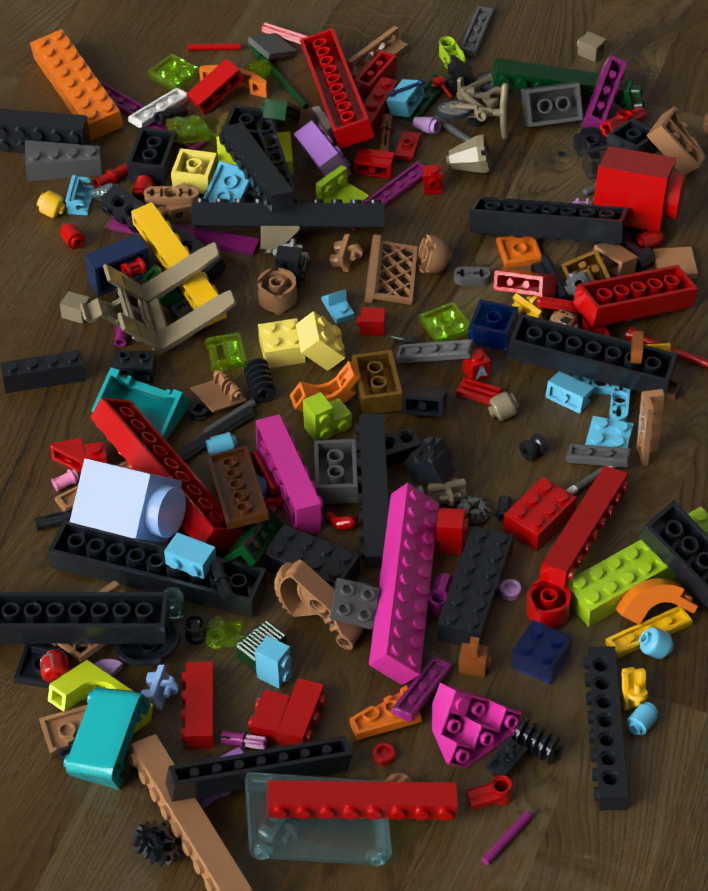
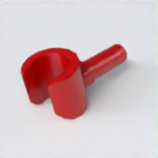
[431,76,453,99]

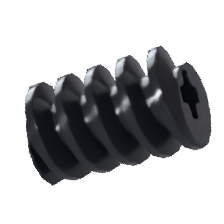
[244,358,277,403]
[512,718,563,765]

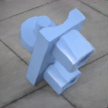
[141,665,179,711]

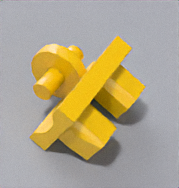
[509,293,544,319]
[622,667,648,711]

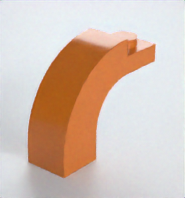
[290,361,360,412]
[615,578,698,625]

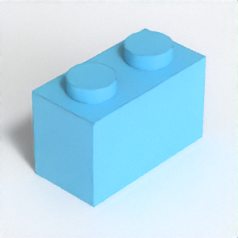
[386,79,425,117]
[164,532,217,579]
[255,636,292,689]

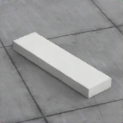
[128,88,189,128]

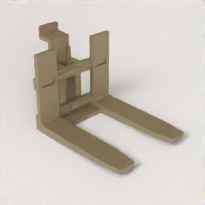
[80,242,236,355]

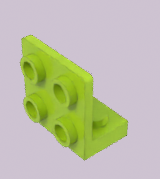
[316,165,369,203]

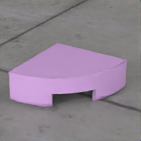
[94,659,124,677]

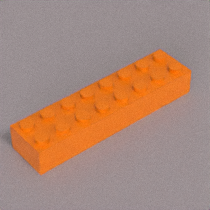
[30,29,124,141]

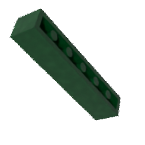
[491,58,600,100]

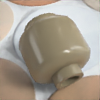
[488,391,519,422]

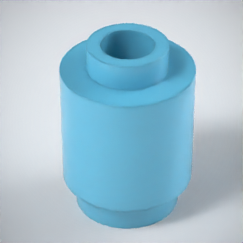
[206,432,238,455]
[627,702,658,736]

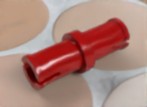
[93,164,128,190]

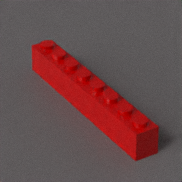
[540,465,629,588]
[267,780,458,821]

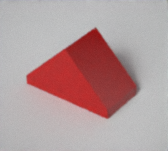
[50,438,86,473]

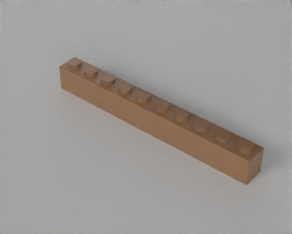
[128,734,253,891]

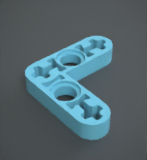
[573,375,630,422]

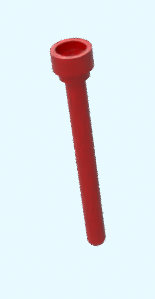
[625,327,708,368]

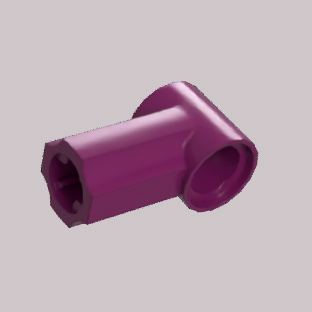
[428,573,453,618]

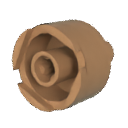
[257,268,297,315]

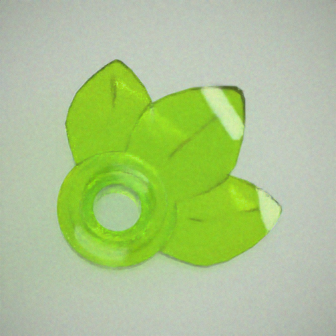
[205,615,246,649]

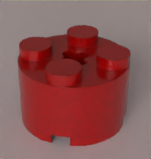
[526,579,571,630]

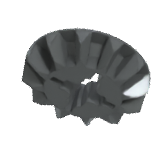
[457,495,491,523]

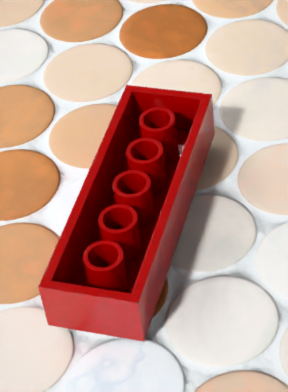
[573,265,698,327]

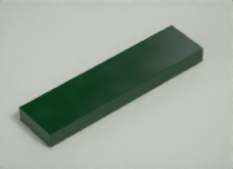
[400,72,448,123]

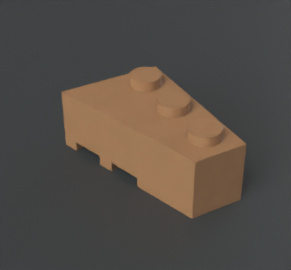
[647,106,705,175]

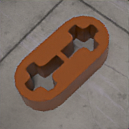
[630,330,644,364]

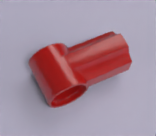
[465,775,513,810]

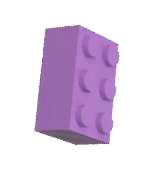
[294,120,352,177]

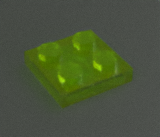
[147,53,198,90]
[165,115,214,144]
[419,301,473,342]

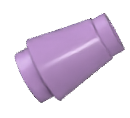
[413,117,441,135]

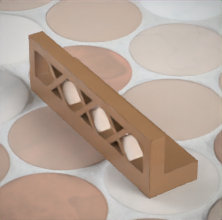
[347,26,408,80]
[636,389,664,466]

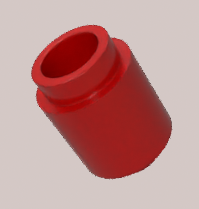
[132,175,154,203]
[60,223,85,249]
[634,230,664,249]

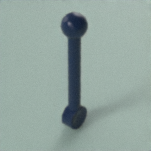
[389,79,425,97]

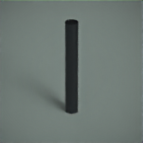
[541,255,568,300]

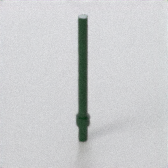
[249,45,309,109]

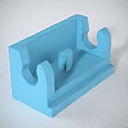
[65,175,94,215]
[545,371,594,414]

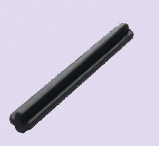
[177,406,255,462]

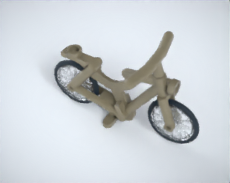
[434,72,520,140]

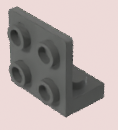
[330,578,380,630]

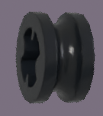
[190,402,209,422]

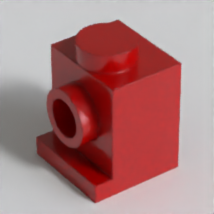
[422,164,443,195]

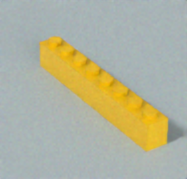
[131,202,227,327]

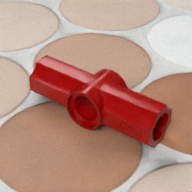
[600,106,647,137]

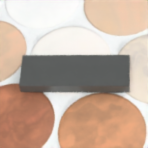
[566,444,632,467]

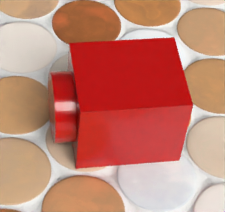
[593,146,686,232]

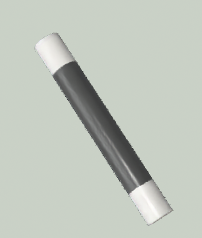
[566,466,616,495]

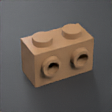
[593,242,638,277]

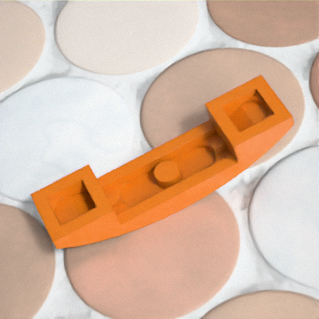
[199,65,268,98]

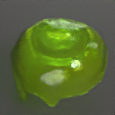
[244,59,271,79]

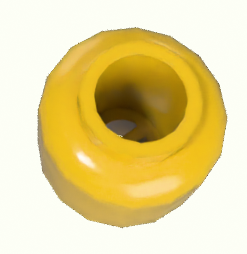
[37,190,66,218]

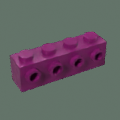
[581,55,627,128]

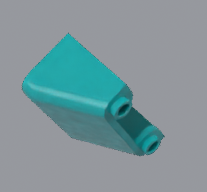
[91,367,191,440]
[63,687,151,790]

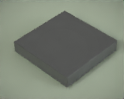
[247,33,297,60]

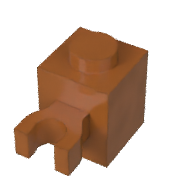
[458,637,492,677]

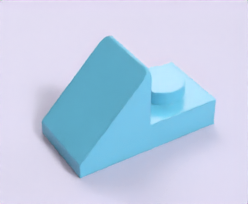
[321,290,355,325]

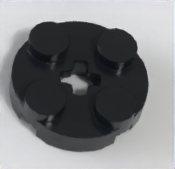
[573,127,607,157]

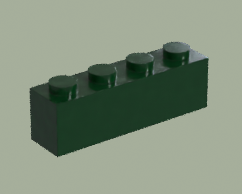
[261,99,301,126]

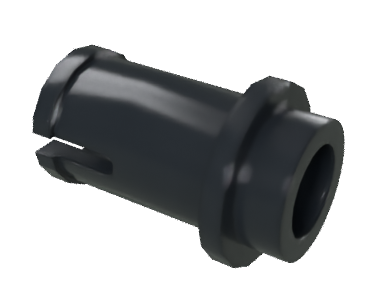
[495,495,512,523]

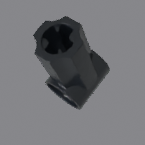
[619,238,656,271]

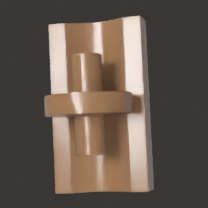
[330,234,363,272]

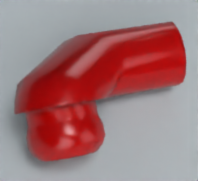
[326,511,358,531]

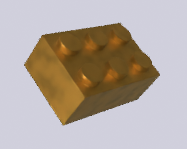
[352,350,403,414]

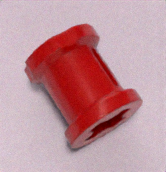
[121,257,147,278]

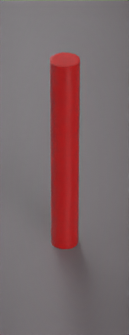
[188,43,241,51]
[251,450,279,495]

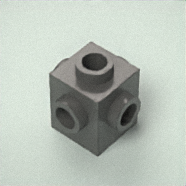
[564,270,593,297]

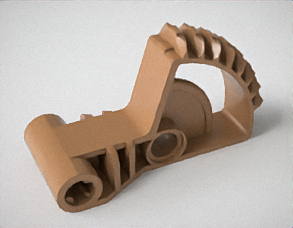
[274,560,365,650]

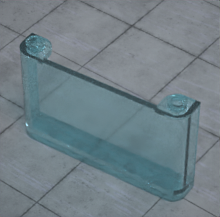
[245,772,392,867]

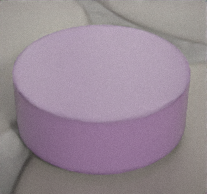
[500,579,522,601]

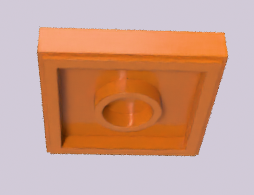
[496,235,542,269]

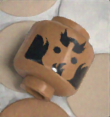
[550,309,580,328]

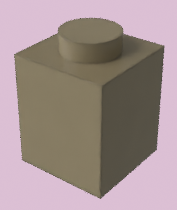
[577,32,606,62]
[60,291,90,324]

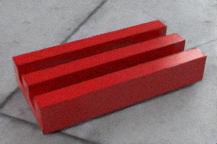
[456,377,501,406]

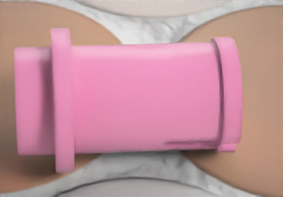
[51,469,80,492]

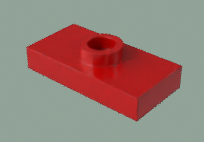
[395,131,421,162]

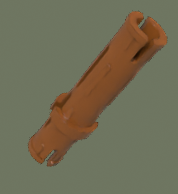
[378,114,393,151]

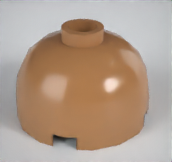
[418,234,452,274]

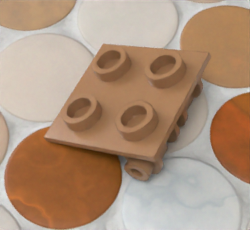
[191,370,247,413]

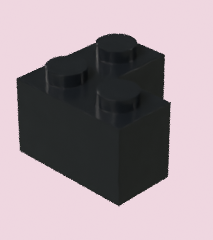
[404,437,455,484]

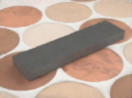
[460,6,494,57]
[395,339,475,364]

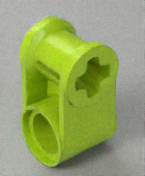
[439,36,466,69]

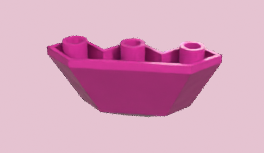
[432,683,522,769]

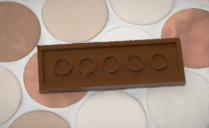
[207,446,270,530]

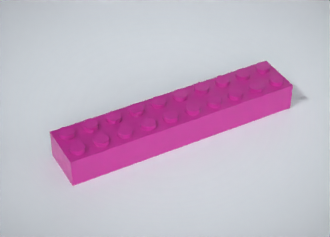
[369,483,439,685]

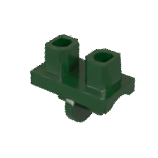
[614,80,645,111]

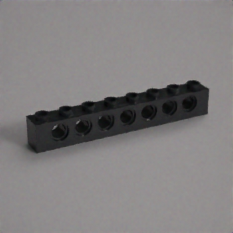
[99,184,226,283]
[583,646,628,811]

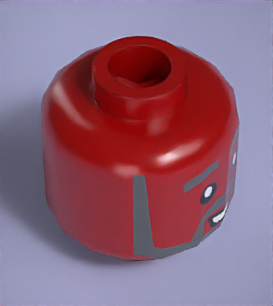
[40,650,70,683]

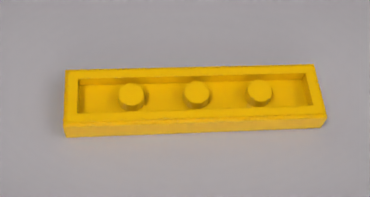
[605,606,693,659]

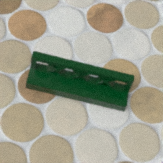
[224,508,284,566]

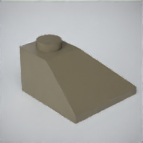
[261,226,301,253]

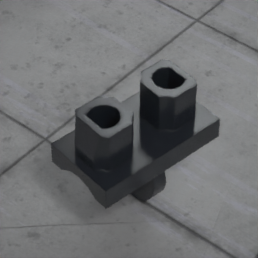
[485,736,528,777]

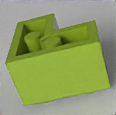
[303,392,352,440]

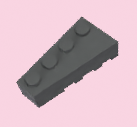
[25,140,102,181]

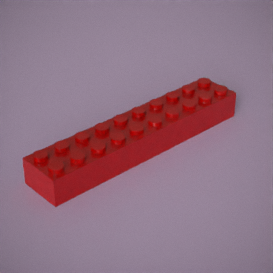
[300,28,375,149]
[90,398,244,551]

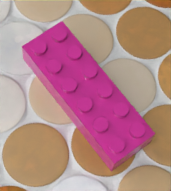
[256,414,324,534]

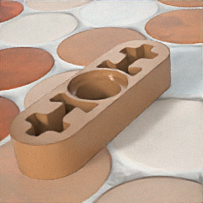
[144,186,199,205]

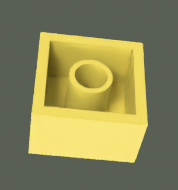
[171,148,218,194]
[296,311,345,371]
[258,318,306,368]

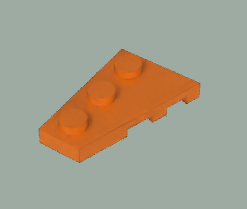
[349,685,422,740]

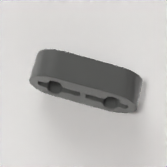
[454,266,491,286]

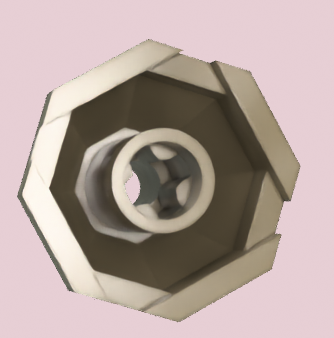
[446,135,491,173]

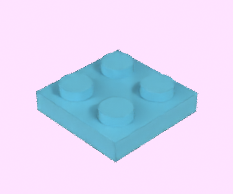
[585,416,633,448]

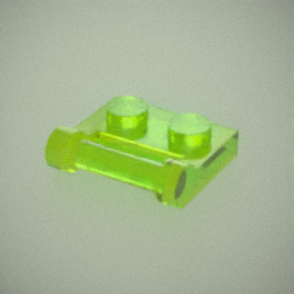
[205,332,247,373]

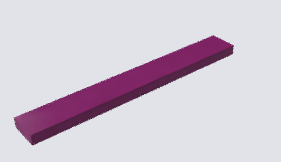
[100,81,206,151]
[109,216,260,256]

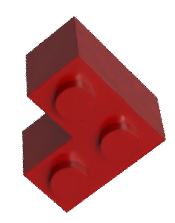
[436,508,469,556]

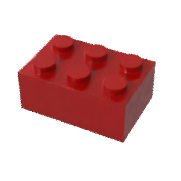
[503,477,577,551]

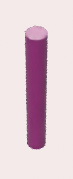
[482,811,532,865]

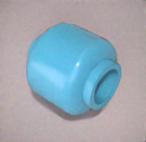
[639,627,674,659]

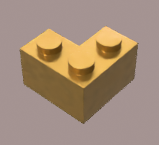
[561,249,611,287]

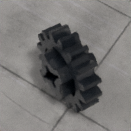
[132,820,183,867]

